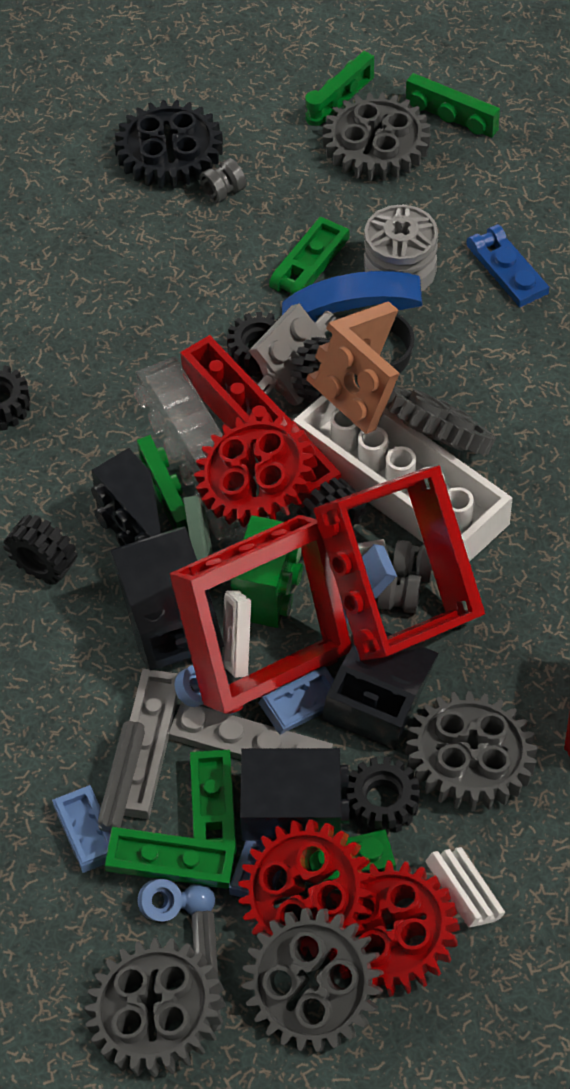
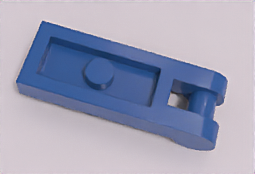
[466,224,549,308]

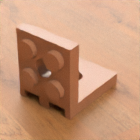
[306,301,400,434]

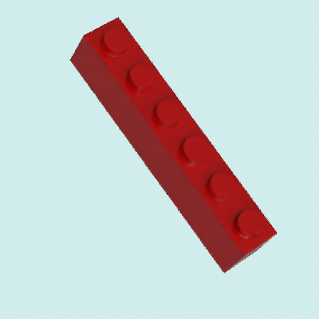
[180,335,341,508]

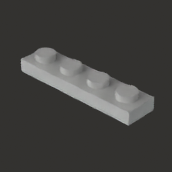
[124,669,178,819]
[168,702,333,760]

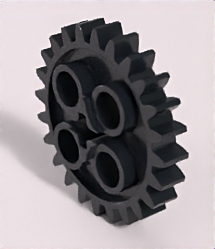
[114,100,223,189]

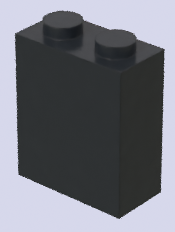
[240,748,349,841]

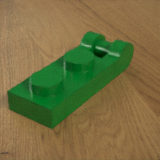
[305,51,374,126]
[269,216,350,296]
[190,749,237,857]

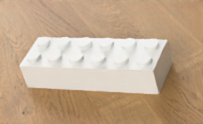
[293,395,512,562]

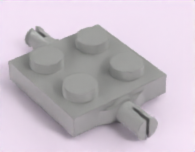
[249,303,336,406]

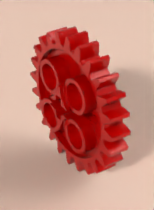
[194,412,318,528]
[238,820,376,958]
[328,860,460,997]

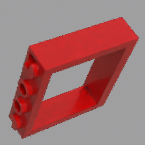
[313,465,485,661]
[170,515,352,714]

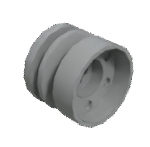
[364,204,438,291]

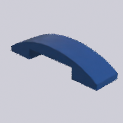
[282,271,423,322]

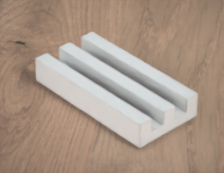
[222,590,251,678]
[425,847,505,927]

